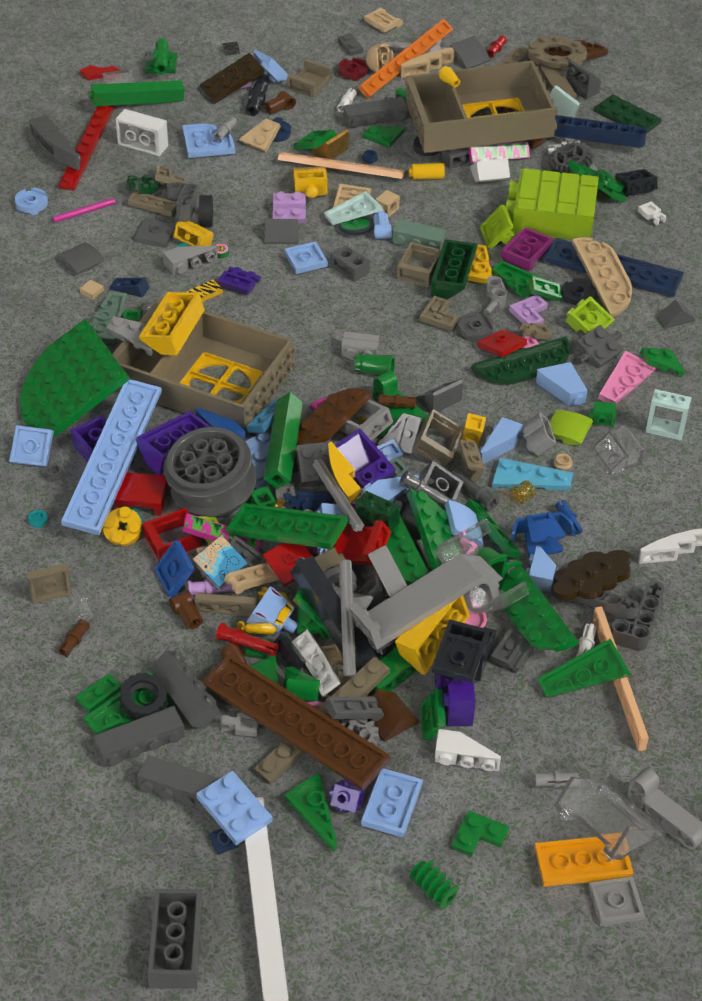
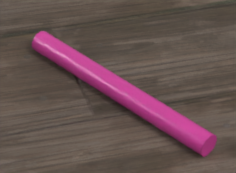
[52,198,115,223]

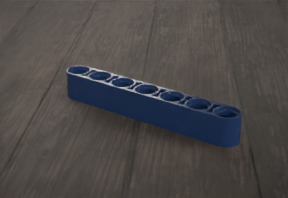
[554,115,647,148]

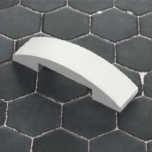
[291,630,340,696]

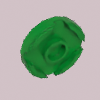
[595,169,625,193]

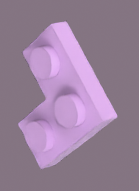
[509,295,548,325]

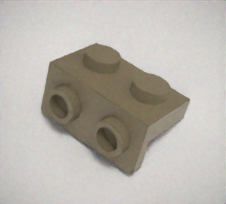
[458,440,485,483]

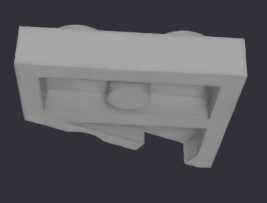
[378,413,422,454]

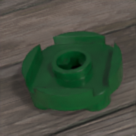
[126,175,159,194]

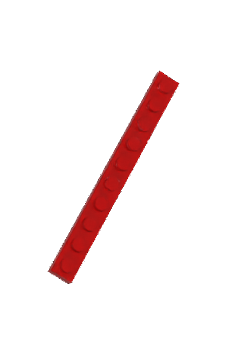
[59,105,116,191]

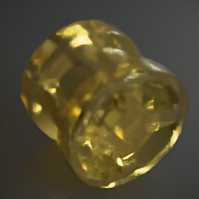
[512,480,536,504]

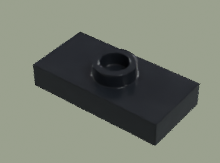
[270,633,306,670]

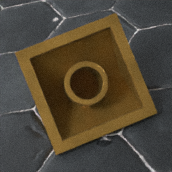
[310,129,349,160]

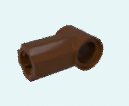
[264,91,296,115]
[169,591,203,630]

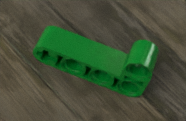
[373,370,432,430]

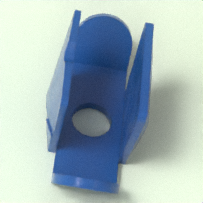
[511,512,574,557]

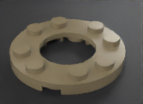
[527,35,587,69]

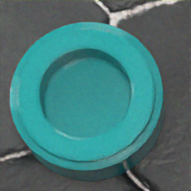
[28,510,48,528]

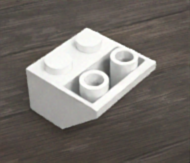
[470,156,510,183]

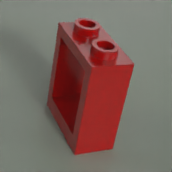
[142,508,202,561]

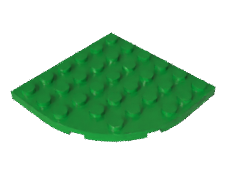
[20,318,130,439]

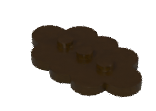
[553,550,631,601]

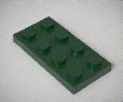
[594,94,662,133]

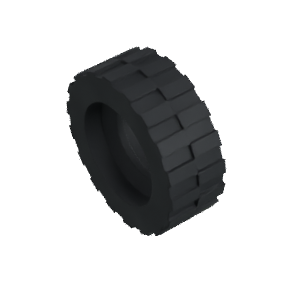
[119,673,167,721]

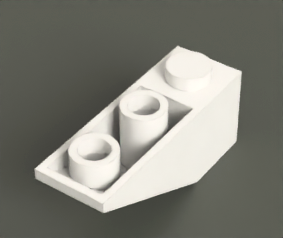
[435,729,501,771]

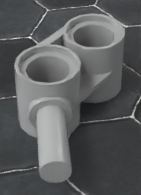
[484,276,507,315]

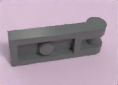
[325,696,384,721]

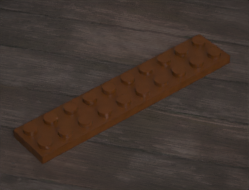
[202,654,391,791]

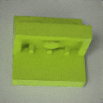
[479,204,515,249]

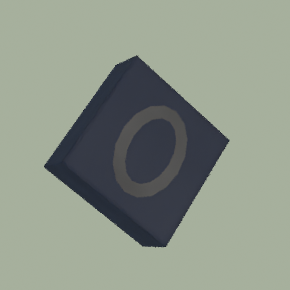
[209,828,239,855]

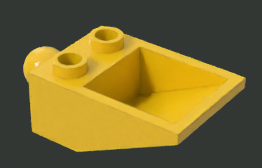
[292,166,327,199]

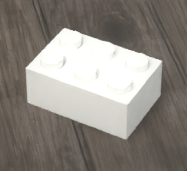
[116,109,168,156]

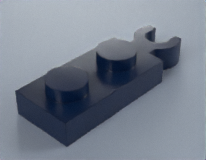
[283,491,333,512]

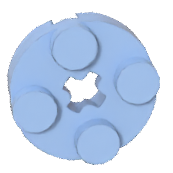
[15,188,48,215]

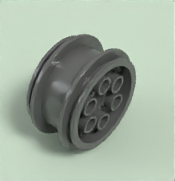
[164,427,257,518]

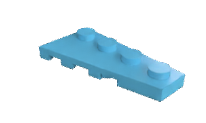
[492,458,573,490]

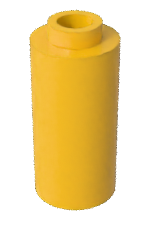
[409,163,445,180]

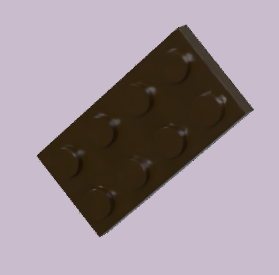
[200,52,265,104]

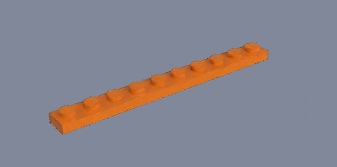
[358,18,453,99]

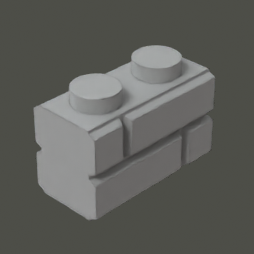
[341,331,380,358]

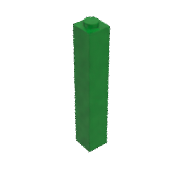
[88,80,185,106]
[264,392,303,489]

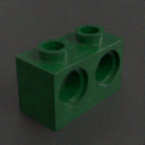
[355,491,400,531]

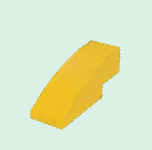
[328,441,361,503]

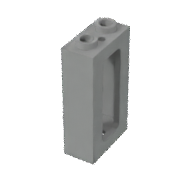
[339,388,393,441]

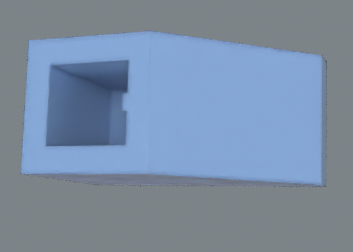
[526,546,556,592]

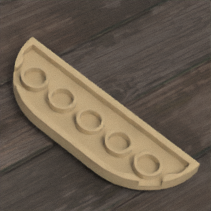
[572,237,632,317]

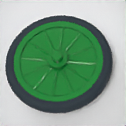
[338,217,373,234]

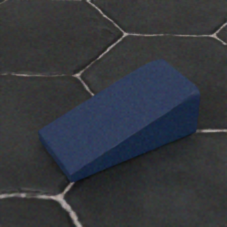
[109,278,149,297]

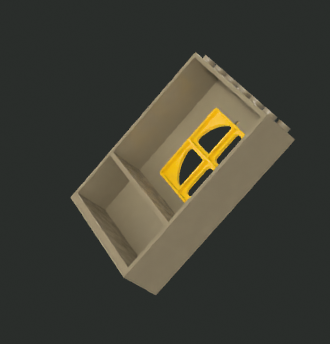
[406,61,558,153]
[113,297,295,433]

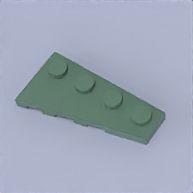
[90,292,127,344]

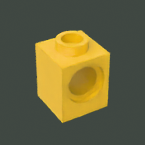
[461,413,486,445]

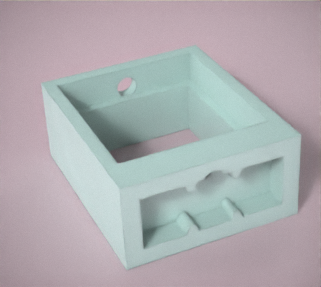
[646,389,692,441]

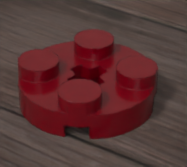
[338,58,368,81]

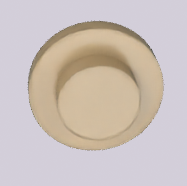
[554,453,573,471]

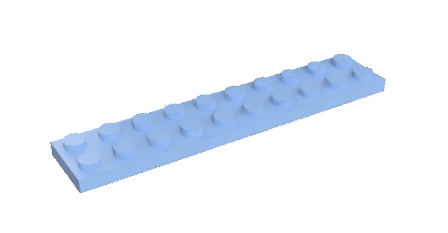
[61,379,162,535]

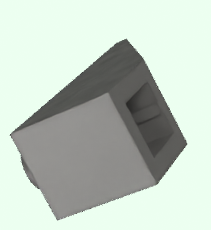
[163,246,218,276]

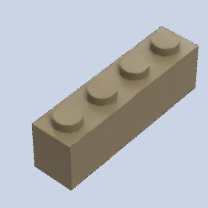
[538,64,577,100]

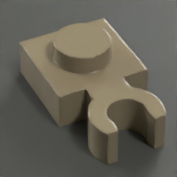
[519,323,552,340]

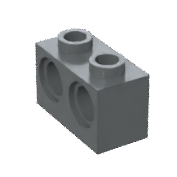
[331,245,370,282]

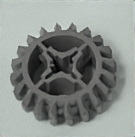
[550,141,593,174]

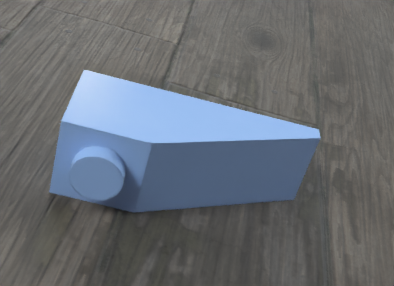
[362,475,419,502]

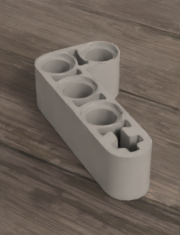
[627,768,702,850]

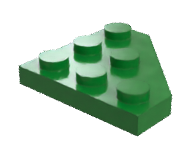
[568,160,627,203]

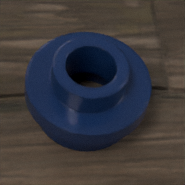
[362,150,378,163]

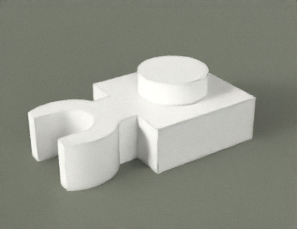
[638,202,666,225]

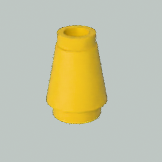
[438,66,460,88]

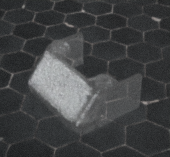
[437,518,530,614]

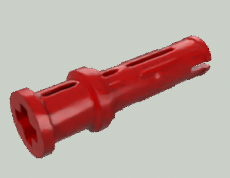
[216,623,278,656]

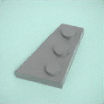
[107,316,155,356]

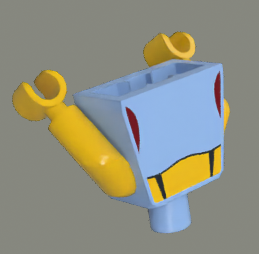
[236,586,298,636]

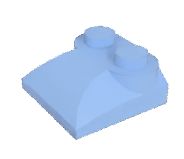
[253,50,288,84]

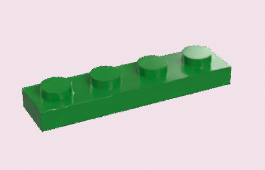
[465,499,522,559]

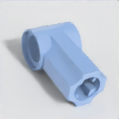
[373,211,392,239]

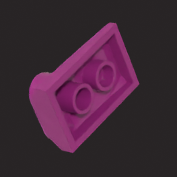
[501,227,554,271]

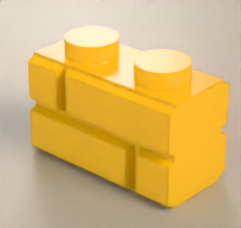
[173,220,214,246]

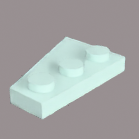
[324,191,383,225]

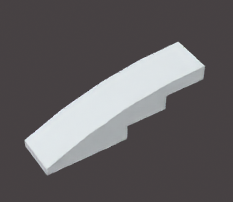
[638,528,702,564]

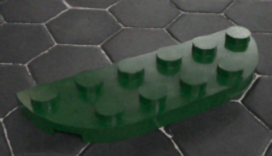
[471,336,570,385]

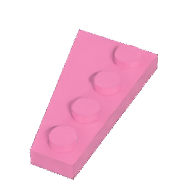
[598,351,657,404]

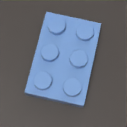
[361,768,423,838]
[196,771,273,845]

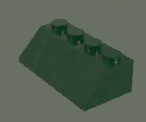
[431,239,478,300]

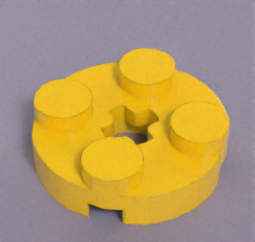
[103,507,143,546]

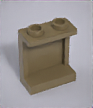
[287,59,331,97]

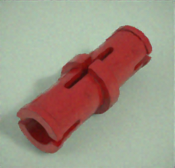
[486,35,507,58]

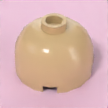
[366,43,394,73]

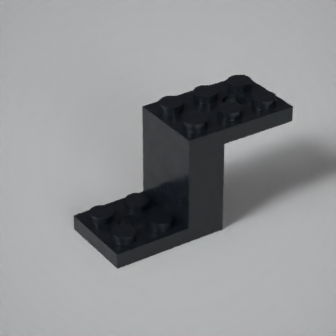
[431,619,497,683]

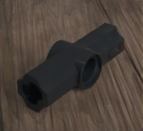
[246,79,268,116]

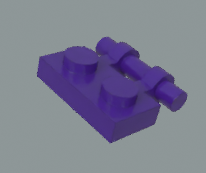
[217,266,261,295]

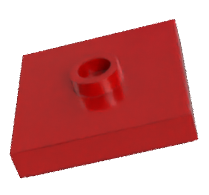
[477,329,527,357]
[263,543,312,587]

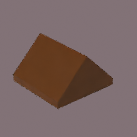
[368,689,419,742]

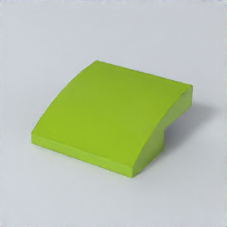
[550,410,593,445]

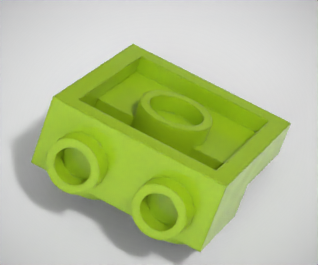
[565,296,615,334]

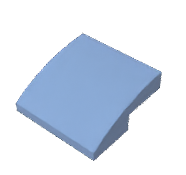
[445,500,483,547]

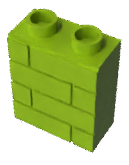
[506,168,599,240]

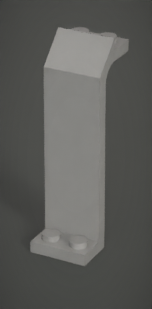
[349,554,503,649]

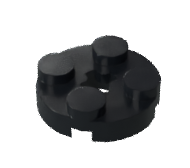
[561,278,596,305]

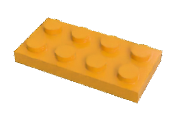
[534,834,633,887]

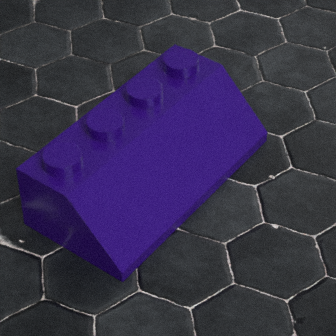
[136,411,211,475]

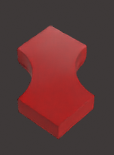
[80,65,122,82]

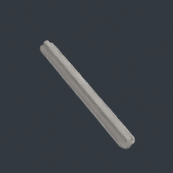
[313,459,364,532]
[339,559,356,677]

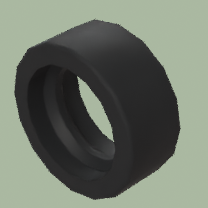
[199,195,213,226]

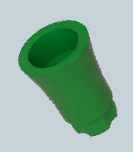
[354,354,395,376]

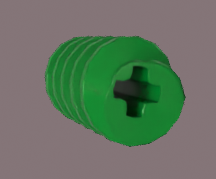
[409,860,459,910]

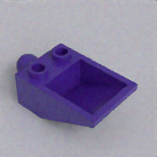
[335,428,396,489]

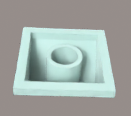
[550,85,580,117]

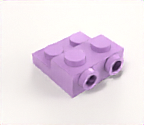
[273,191,306,223]

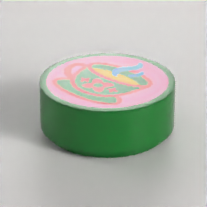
[214,243,229,258]

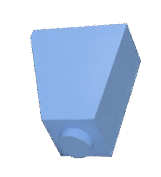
[536,362,587,406]

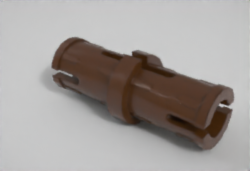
[378,394,416,409]
[57,619,90,657]

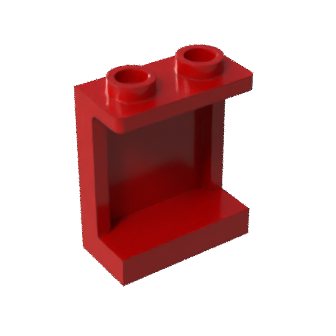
[113,472,168,516]
[333,521,391,566]

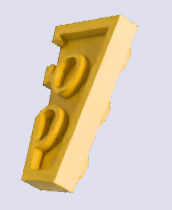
[468,244,492,284]

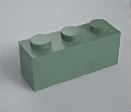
[392,219,446,251]

